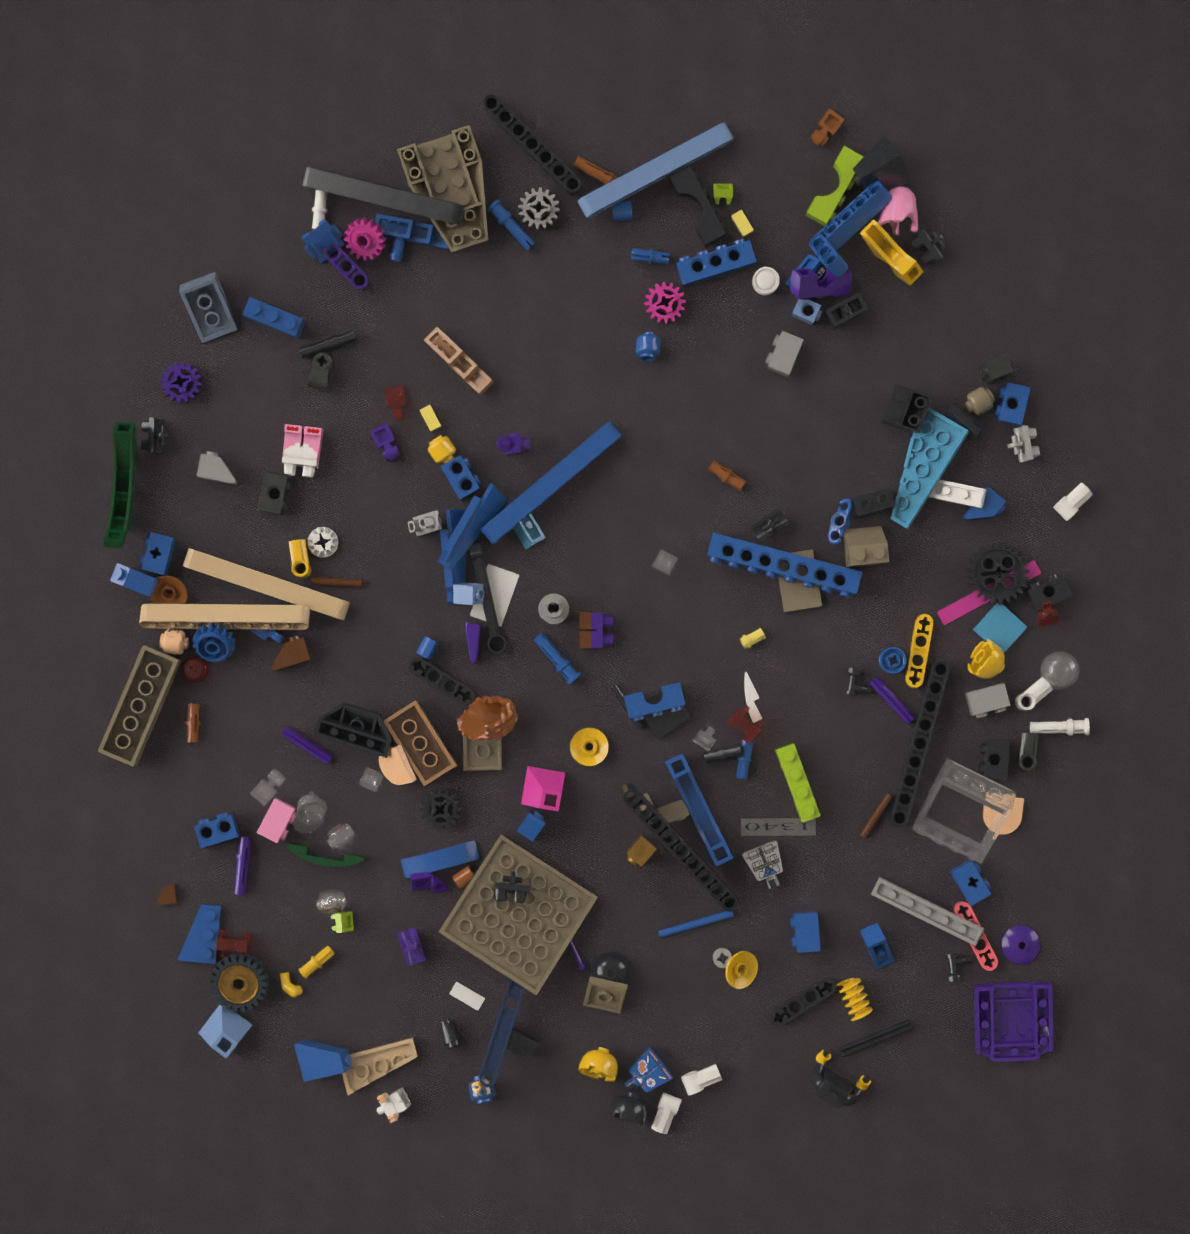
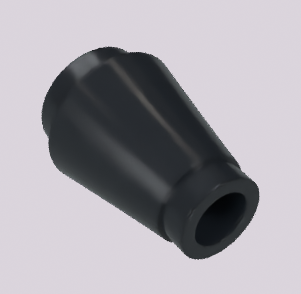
[440,1019,462,1049]

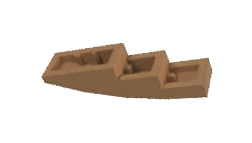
[424,327,494,396]

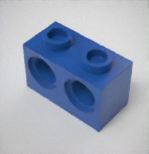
[441,455,481,501]
[194,812,240,848]

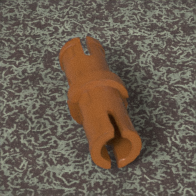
[708,460,746,491]
[185,704,201,742]

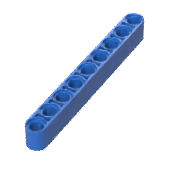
[480,421,622,545]

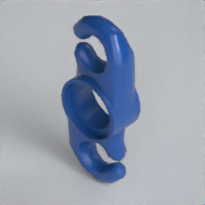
[828,498,854,545]

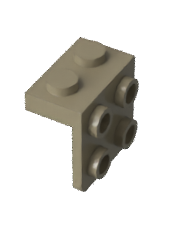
[640,793,689,824]

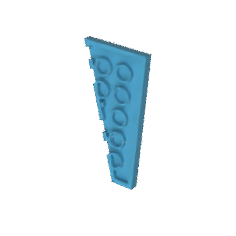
[891,408,969,529]

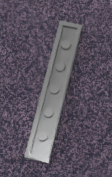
[871,877,984,946]

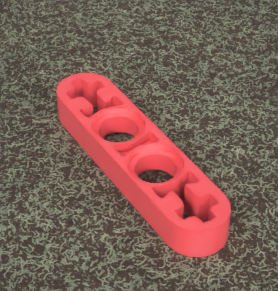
[953,901,998,971]

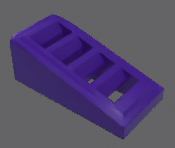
[465,623,482,663]

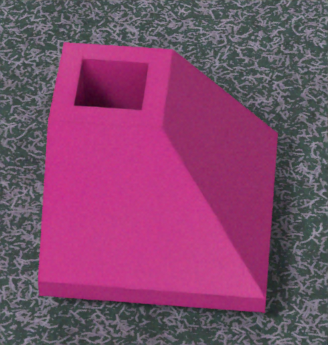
[521,766,565,811]

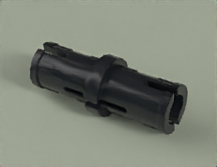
[704,744,744,764]

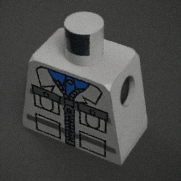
[741,840,783,889]

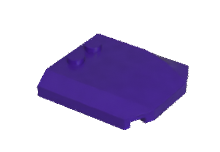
[974,981,1053,1062]

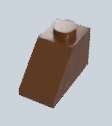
[272,635,312,671]

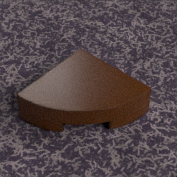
[157,884,177,905]

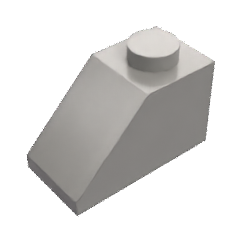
[197,451,238,485]

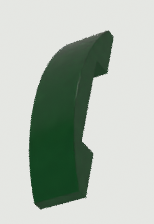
[288,843,366,867]

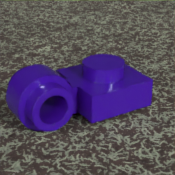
[370,423,400,462]

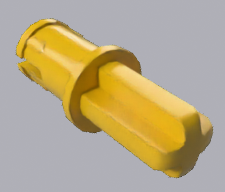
[299,946,334,978]

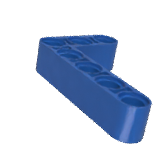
[809,181,892,277]

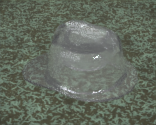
[293,791,328,833]

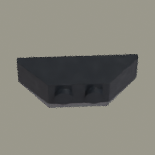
[314,702,392,758]

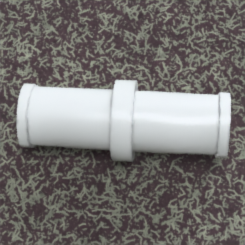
[312,190,328,229]

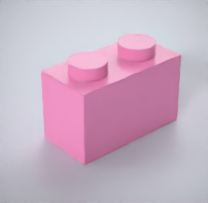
[257,798,297,843]

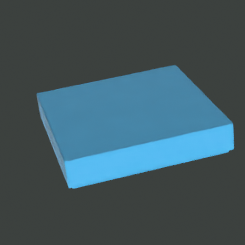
[973,602,1027,652]

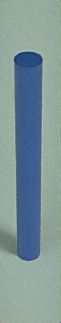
[658,911,734,938]

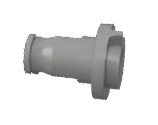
[538,594,569,624]

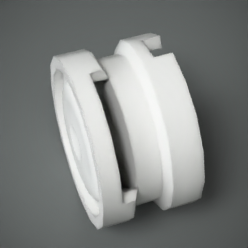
[752,267,780,296]

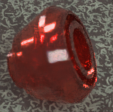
[182,656,208,683]

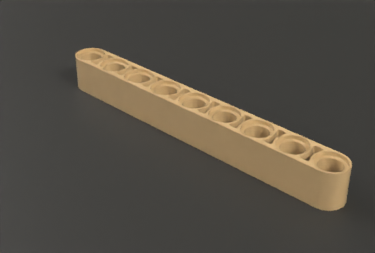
[183,548,350,620]
[139,604,310,630]

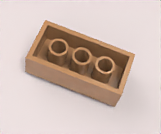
[384,700,458,786]

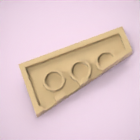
[342,1037,418,1095]

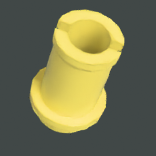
[740,628,766,649]

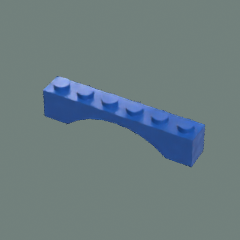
[665,753,733,866]

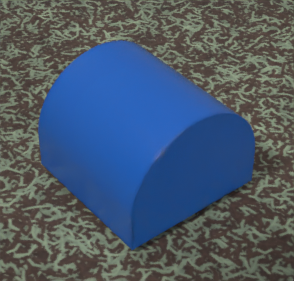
[612,200,633,222]
[416,636,440,660]

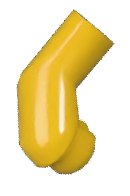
[280,972,302,997]

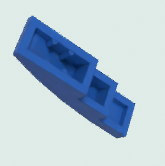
[375,214,450,250]

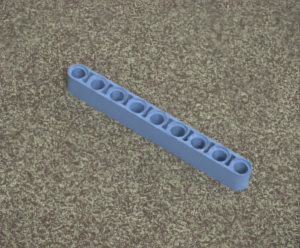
[577,122,734,218]

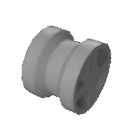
[713,948,732,968]

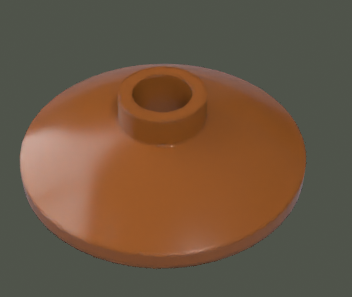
[150,576,188,604]

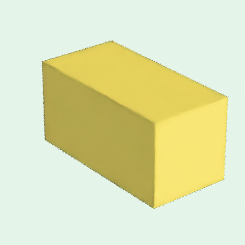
[731,210,754,238]
[420,405,442,432]

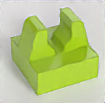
[713,184,733,205]
[331,911,354,933]

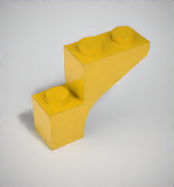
[860,220,923,286]

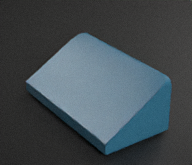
[513,513,546,549]

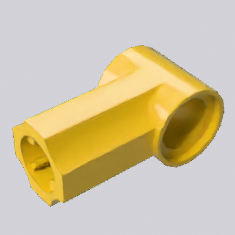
[289,539,311,579]

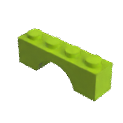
[805,146,863,226]
[775,743,821,823]

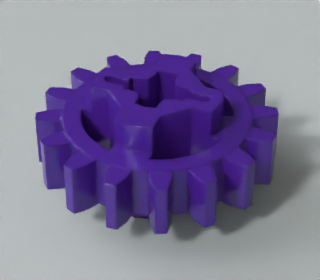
[160,361,203,404]

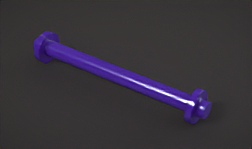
[569,939,586,971]

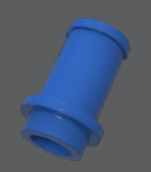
[389,237,406,263]

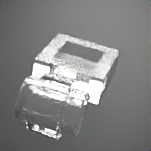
[250,768,286,806]

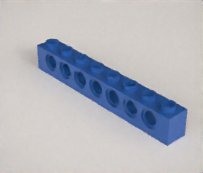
[706,533,862,598]

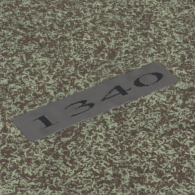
[741,818,816,836]

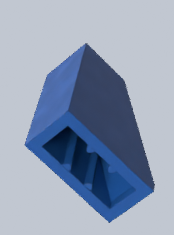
[294,1040,353,1082]

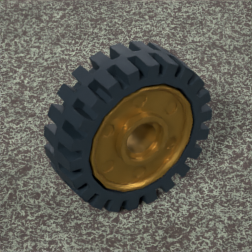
[210,952,269,1012]

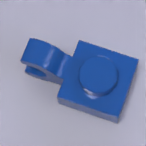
[249,629,284,643]

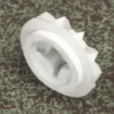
[308,527,338,558]

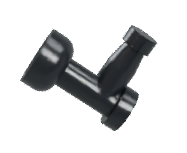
[845,667,871,696]
[946,953,972,982]

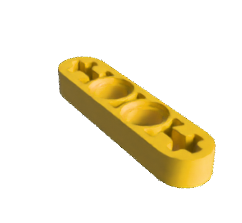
[905,614,933,688]

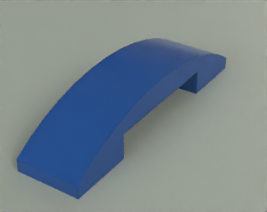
[401,840,480,878]

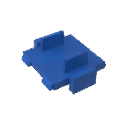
[302,219,345,263]

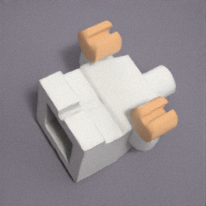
[377,1087,411,1123]

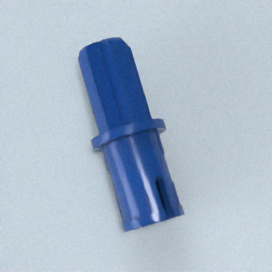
[631,248,670,265]
[736,741,753,779]

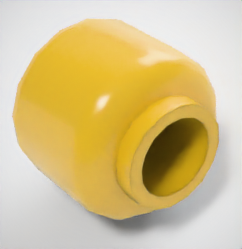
[428,435,456,464]

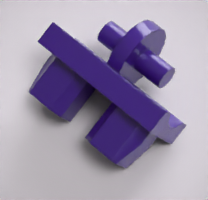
[496,433,530,455]
[397,927,426,966]

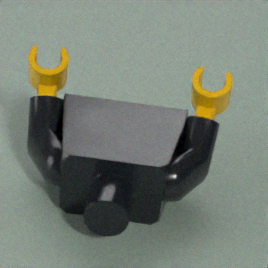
[810,1050,871,1109]

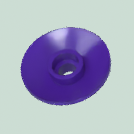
[1001,925,1040,964]

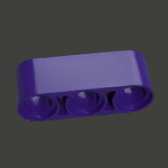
[324,244,368,289]

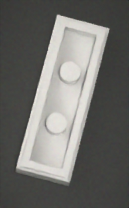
[929,480,987,509]

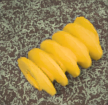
[837,978,873,1021]

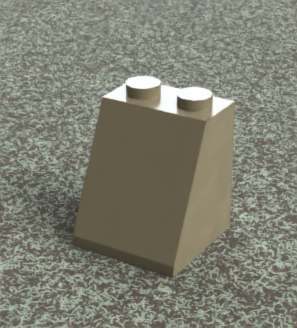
[843,526,889,568]

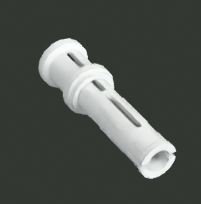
[1030,718,1090,736]

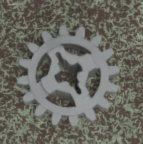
[518,187,560,230]

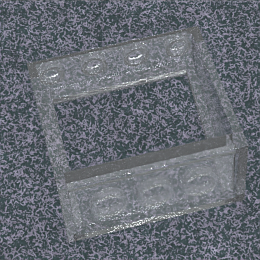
[912,758,1017,864]

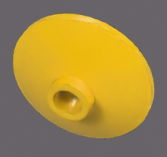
[570,728,608,766]
[726,951,758,989]

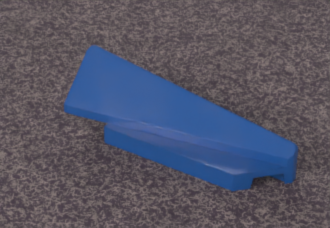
[438,483,507,569]
[440,509,467,604]

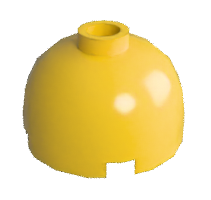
[968,639,1005,679]
[578,1047,618,1082]

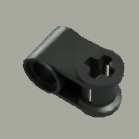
[308,353,333,391]

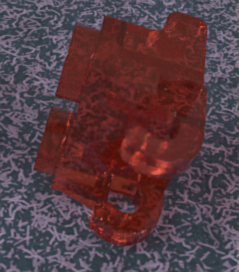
[726,706,764,744]
[216,930,251,958]

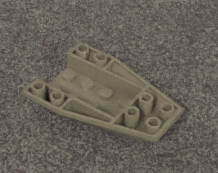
[397,125,488,252]

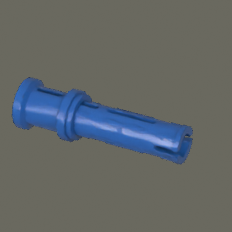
[486,199,536,251]
[533,632,581,685]

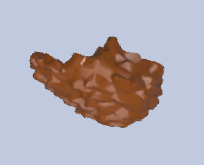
[457,696,518,741]

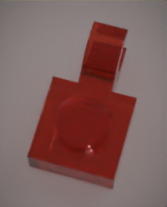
[385,385,406,420]
[1037,601,1059,627]

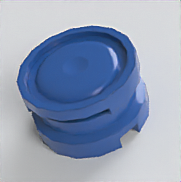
[878,647,907,674]

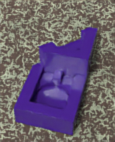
[410,872,449,894]

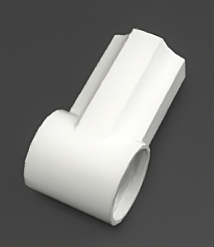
[1053,483,1093,521]
[1015,677,1053,711]
[681,1064,722,1095]
[651,1092,681,1134]

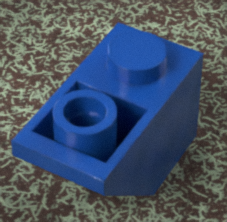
[517,810,546,842]

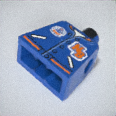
[625,1046,673,1093]

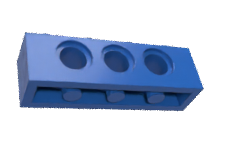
[676,239,757,287]

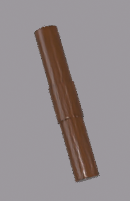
[312,577,362,587]
[860,793,893,839]

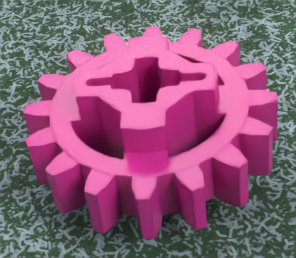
[644,282,686,324]

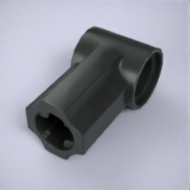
[1017,733,1038,771]

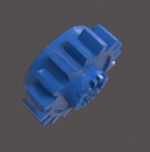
[193,623,235,663]

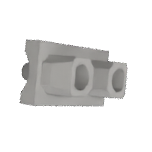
[1007,425,1040,463]
[408,510,442,536]

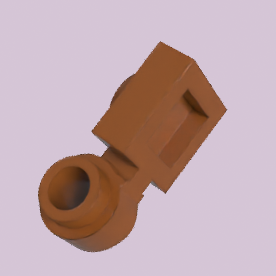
[810,108,845,147]

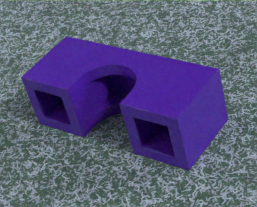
[790,268,852,300]

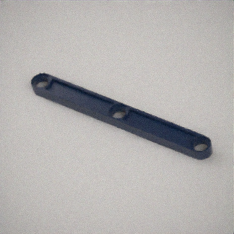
[478,979,525,1088]

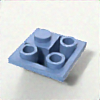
[199,1005,253,1059]

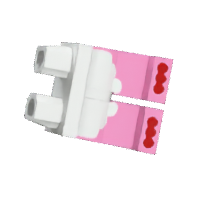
[282,424,324,478]

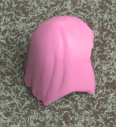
[878,186,918,236]

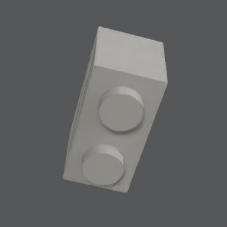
[765,331,804,377]
[965,683,1011,718]

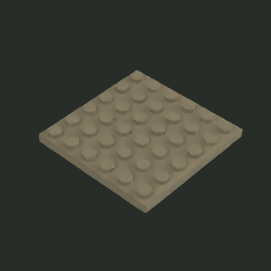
[438,835,598,996]

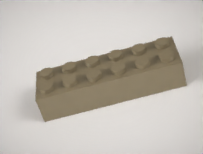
[97,645,182,767]

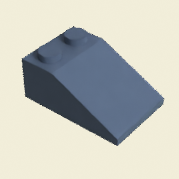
[179,272,237,343]

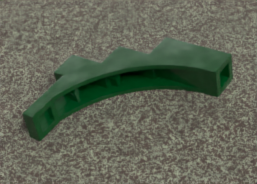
[103,422,138,548]

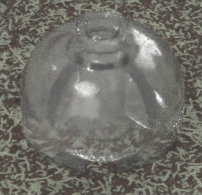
[1040,652,1080,690]

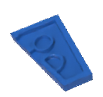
[177,904,221,964]

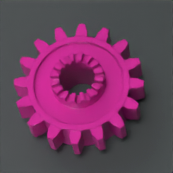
[344,217,387,261]

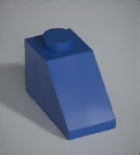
[962,487,1006,520]
[110,563,158,597]
[860,923,894,969]

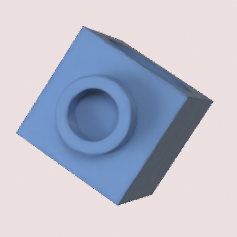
[791,299,822,325]
[453,582,484,605]

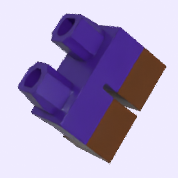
[580,612,613,649]

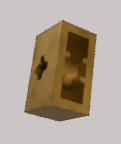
[627,834,657,867]

